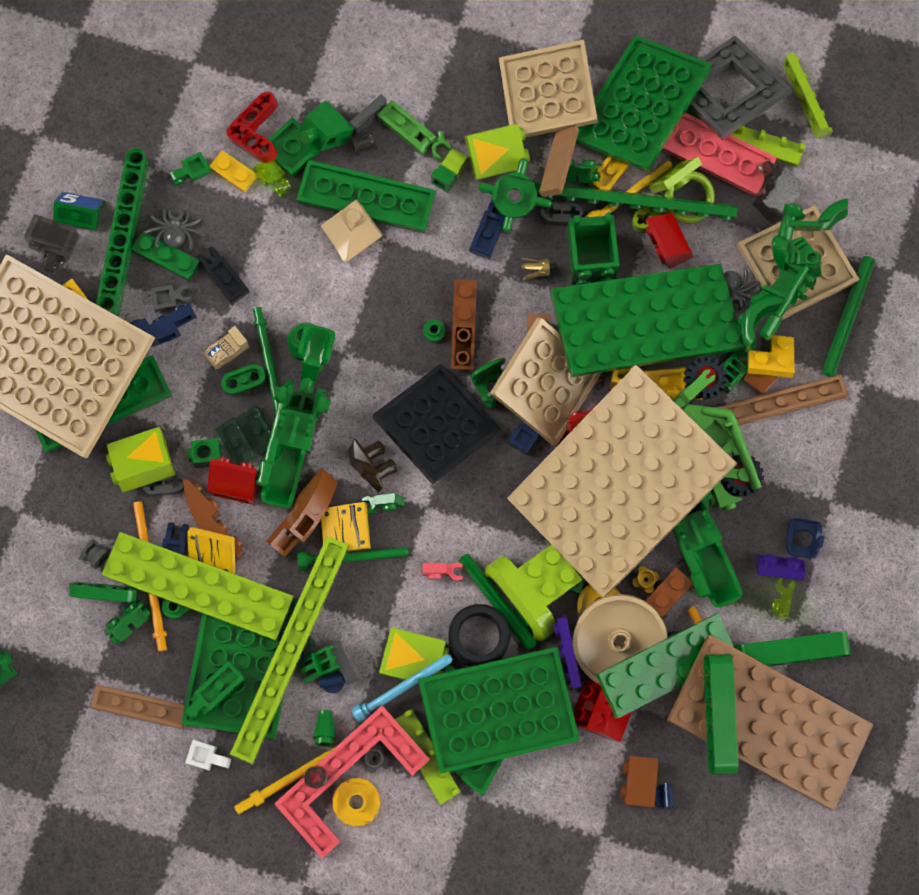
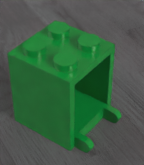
[566,213,620,285]

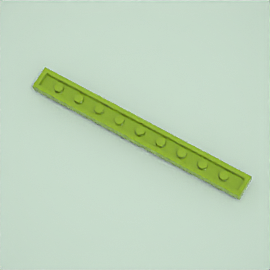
[230,536,349,764]

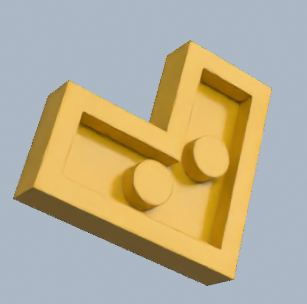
[748,335,795,378]

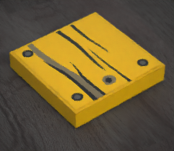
[321,502,371,552]
[187,527,236,574]

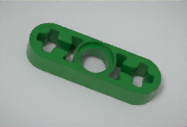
[68,582,137,602]

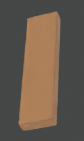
[539,125,579,198]
[90,684,185,730]

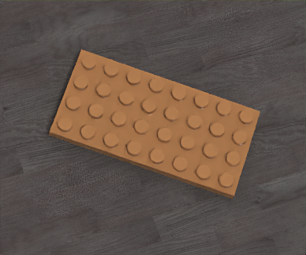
[667,635,873,811]

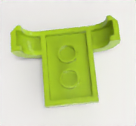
[485,544,583,641]

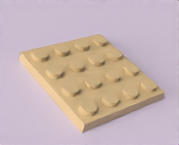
[499,40,598,138]
[737,205,860,320]
[490,318,601,446]

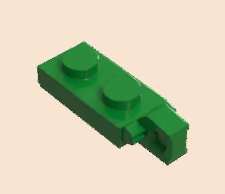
[184,661,245,720]

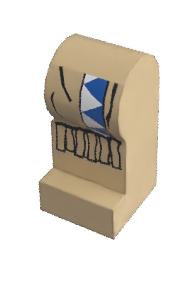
[204,326,249,369]

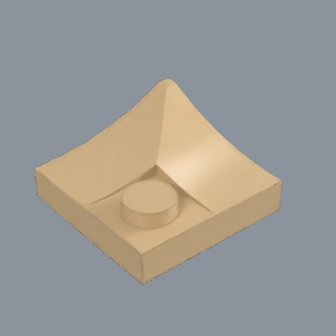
[321,199,383,263]

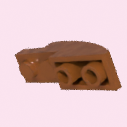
[451,280,477,370]
[266,468,338,558]
[183,478,245,560]

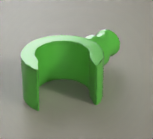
[432,131,451,162]

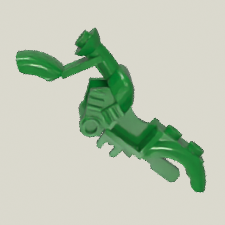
[737,198,848,352]
[255,324,335,508]
[672,491,742,608]

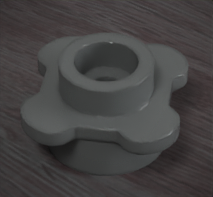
[361,744,388,773]

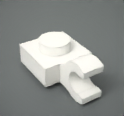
[185,740,231,771]

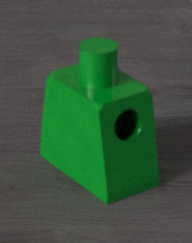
[299,101,354,151]

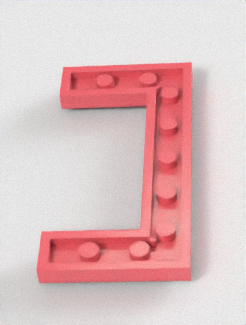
[274,705,430,858]

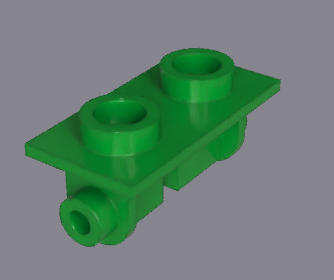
[565,159,603,183]
[104,600,151,644]

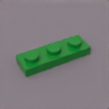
[131,231,201,282]

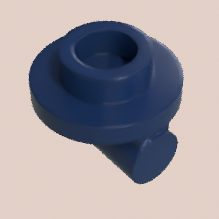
[319,670,344,694]
[655,783,674,810]

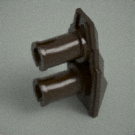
[348,439,397,493]

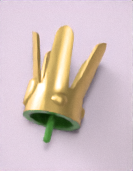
[521,258,555,280]

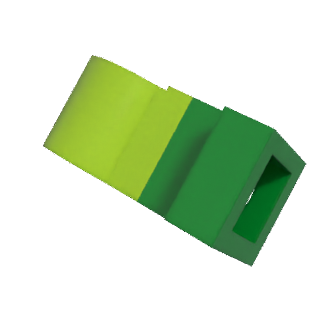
[431,148,469,193]

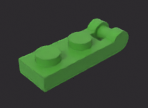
[377,100,437,156]

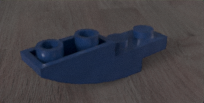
[130,304,197,347]

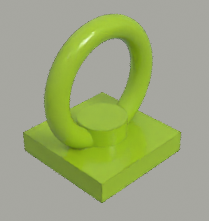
[648,157,715,224]

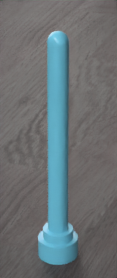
[352,655,452,724]

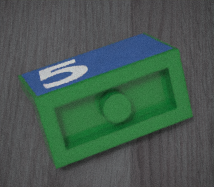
[53,192,105,230]

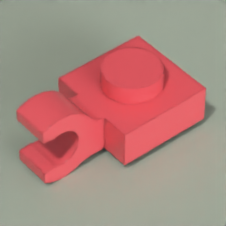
[423,563,463,582]

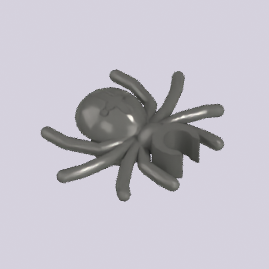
[144,209,205,250]
[724,267,761,312]

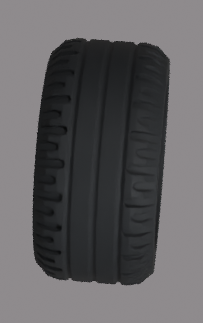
[448,604,510,667]

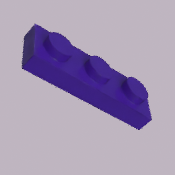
[553,614,582,689]

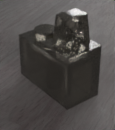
[752,160,807,222]
[24,214,80,274]

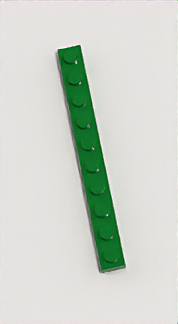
[515,181,738,220]

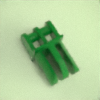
[297,645,341,684]

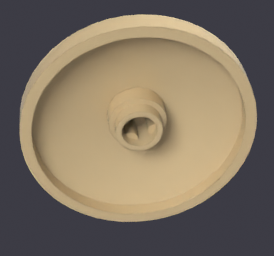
[573,594,668,683]

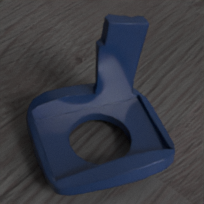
[786,518,825,558]

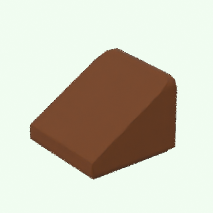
[742,373,777,395]

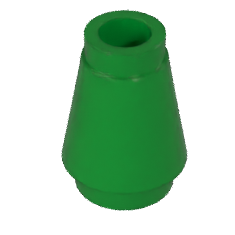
[313,710,336,747]

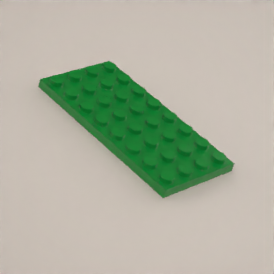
[550,263,744,377]

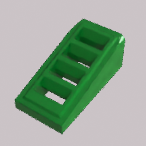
[723,349,748,394]

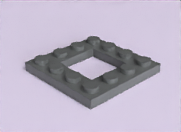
[689,36,791,140]

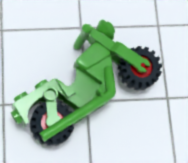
[670,357,764,512]

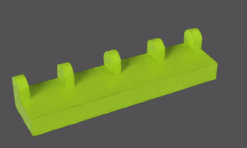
[782,52,833,139]
[730,125,806,167]
[395,709,461,805]

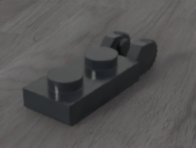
[197,246,250,305]

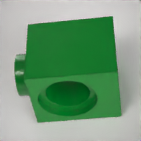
[188,438,222,468]

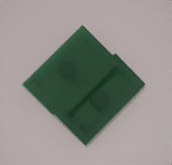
[215,405,272,465]

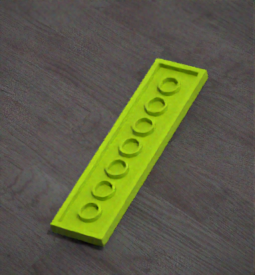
[102,532,294,641]

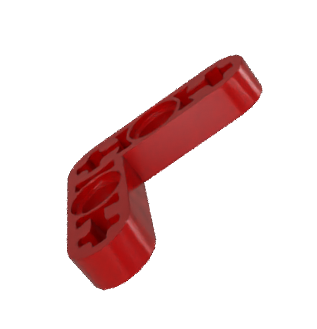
[226,92,278,163]

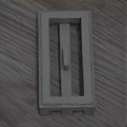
[349,94,387,136]

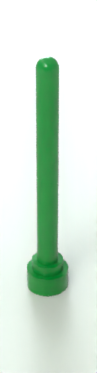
[297,547,409,571]

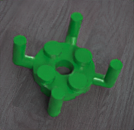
[478,158,553,234]

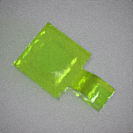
[253,160,290,197]
[772,578,795,621]

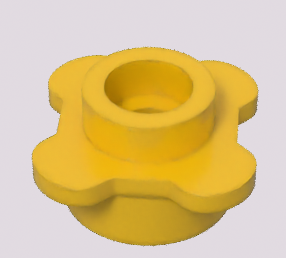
[632,566,659,593]

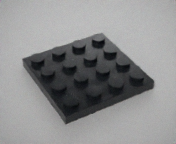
[372,364,501,485]

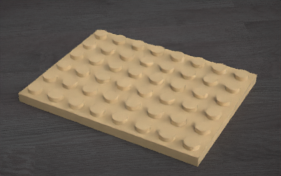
[0,254,155,459]
[507,365,737,597]

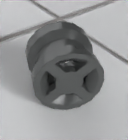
[80,540,109,569]

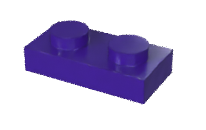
[756,554,806,580]

